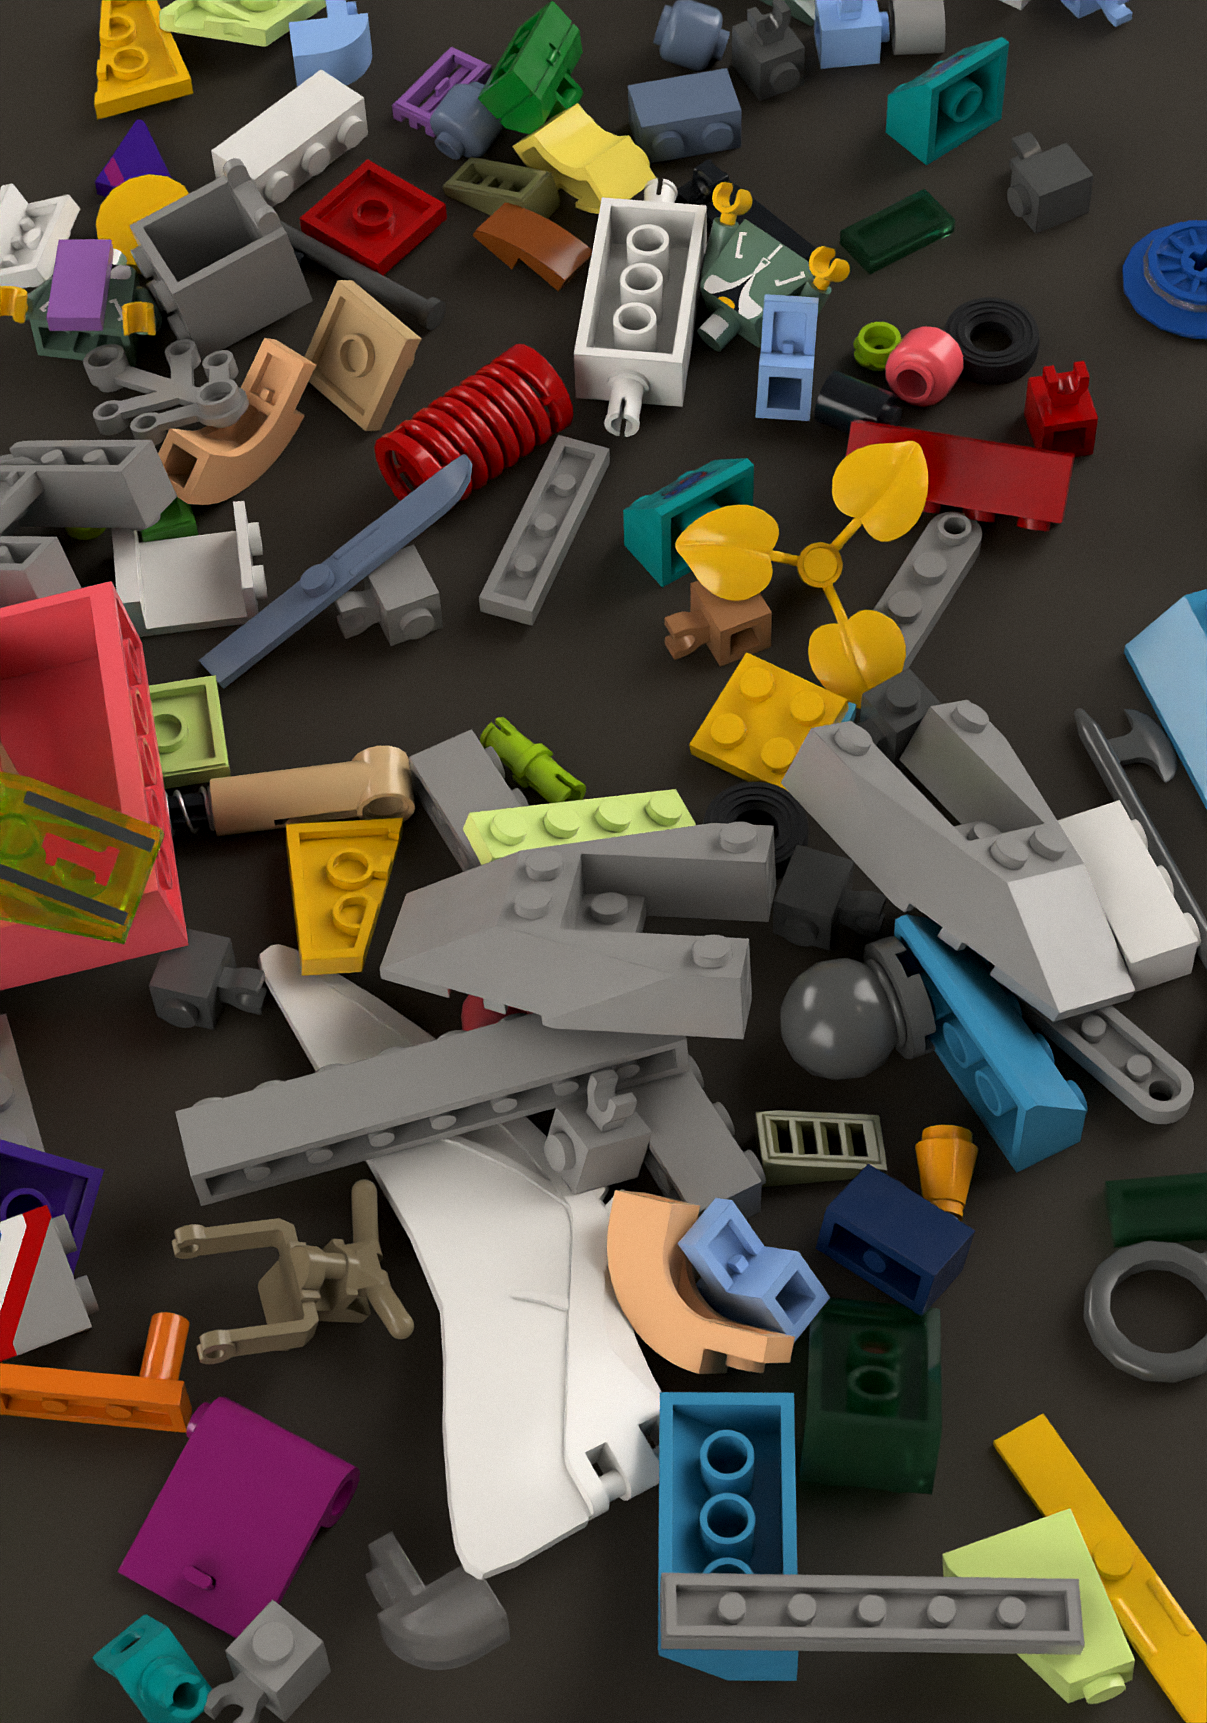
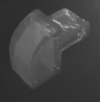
[365,1531,510,1670]

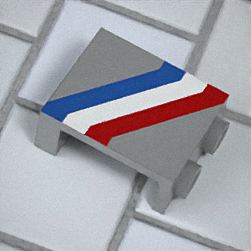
[0,1205,100,1362]

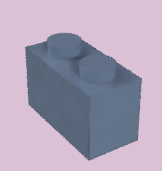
[628,68,741,163]

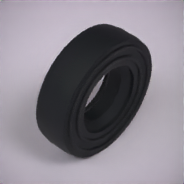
[944,297,1040,385]
[703,782,809,880]

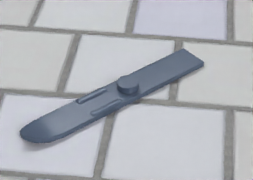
[199,454,473,689]

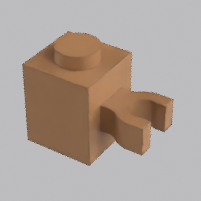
[664,580,772,667]

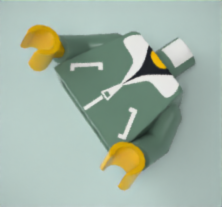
[697,182,850,352]
[0,248,162,367]

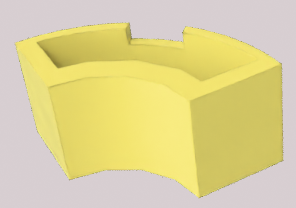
[512,103,656,214]

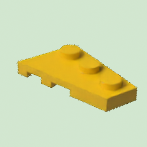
[94,0,193,120]
[286,818,403,976]

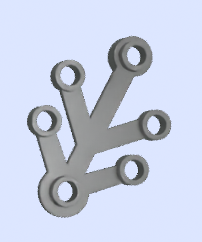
[83,339,249,446]

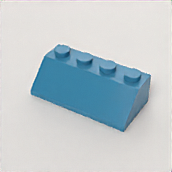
[1124,589,1207,810]
[894,914,1088,1173]
[658,1392,799,1681]

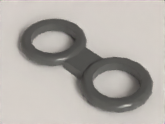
[1083,1241,1207,1383]

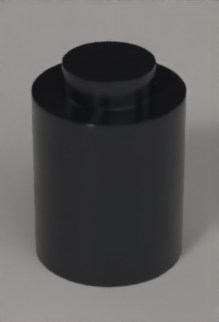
[814,370,902,434]

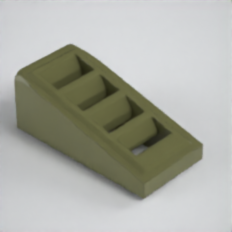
[442,157,560,219]
[755,1110,887,1187]

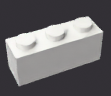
[211,70,368,207]
[1057,800,1201,992]

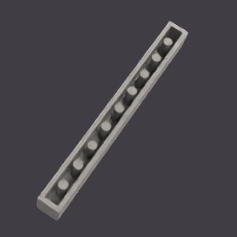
[409,729,766,1220]

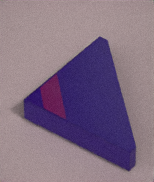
[95,119,172,197]

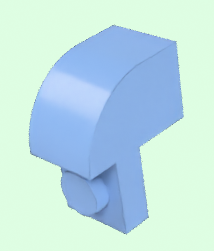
[288,0,372,87]
[755,294,819,421]
[678,1198,830,1342]

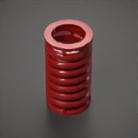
[374,344,573,510]

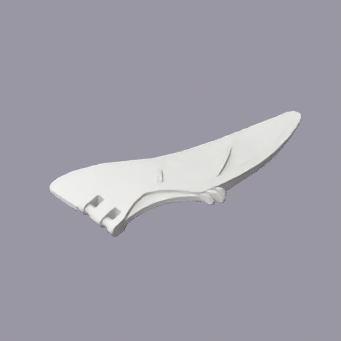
[258,944,661,1581]

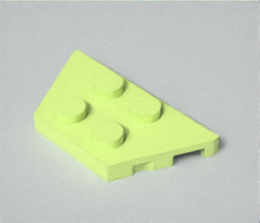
[159,0,326,47]

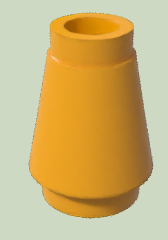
[915,1125,978,1221]

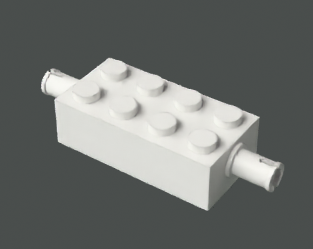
[574,178,707,437]

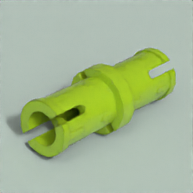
[480,717,586,803]

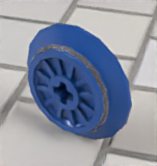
[1122,220,1207,339]

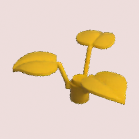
[675,441,928,709]

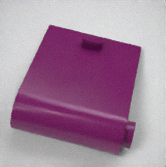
[117,1396,360,1638]

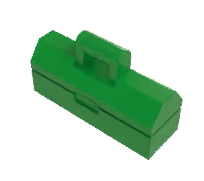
[478,0,583,135]

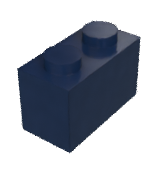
[815,1164,975,1316]

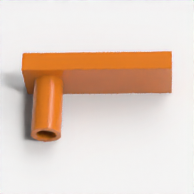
[0,1312,192,1433]

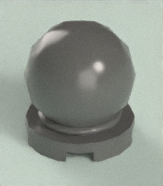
[780,936,936,1080]

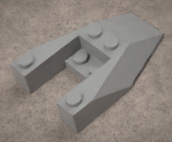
[0,440,177,608]
[781,700,1136,1022]
[380,822,776,1039]

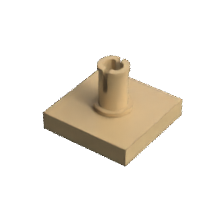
[304,280,421,431]

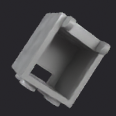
[130,158,313,360]

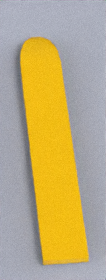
[993,1413,1207,1723]

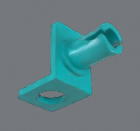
[93,1615,212,1723]

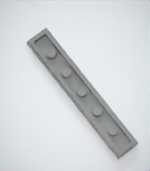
[660,1573,1084,1655]

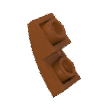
[473,202,592,292]

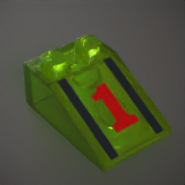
[0,771,165,944]

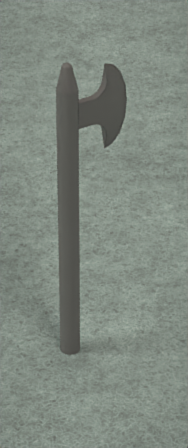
[1074,708,1207,971]

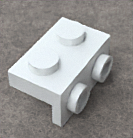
[0,184,80,288]

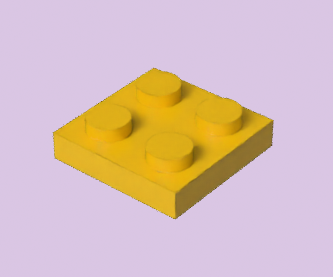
[689,652,849,792]

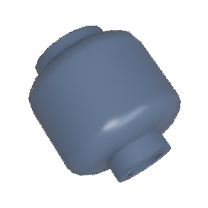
[653,0,730,72]
[430,81,504,160]

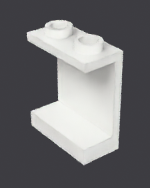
[112,501,268,637]

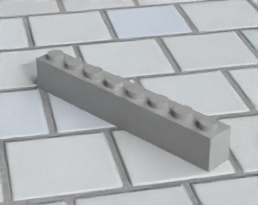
[175,1013,690,1206]

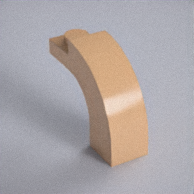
[158,338,316,505]
[607,1190,795,1374]

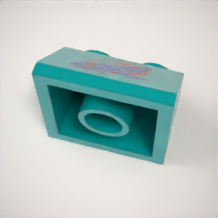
[886,37,1009,166]
[623,458,754,588]

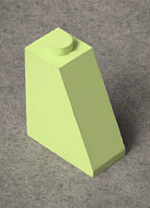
[942,1508,1135,1704]

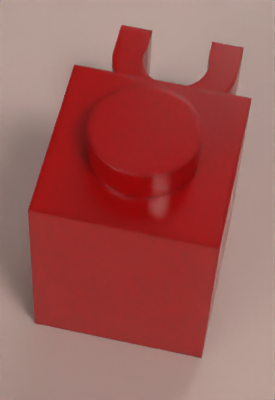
[1024,361,1098,457]

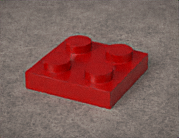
[300,159,447,275]

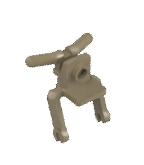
[172,1179,414,1364]

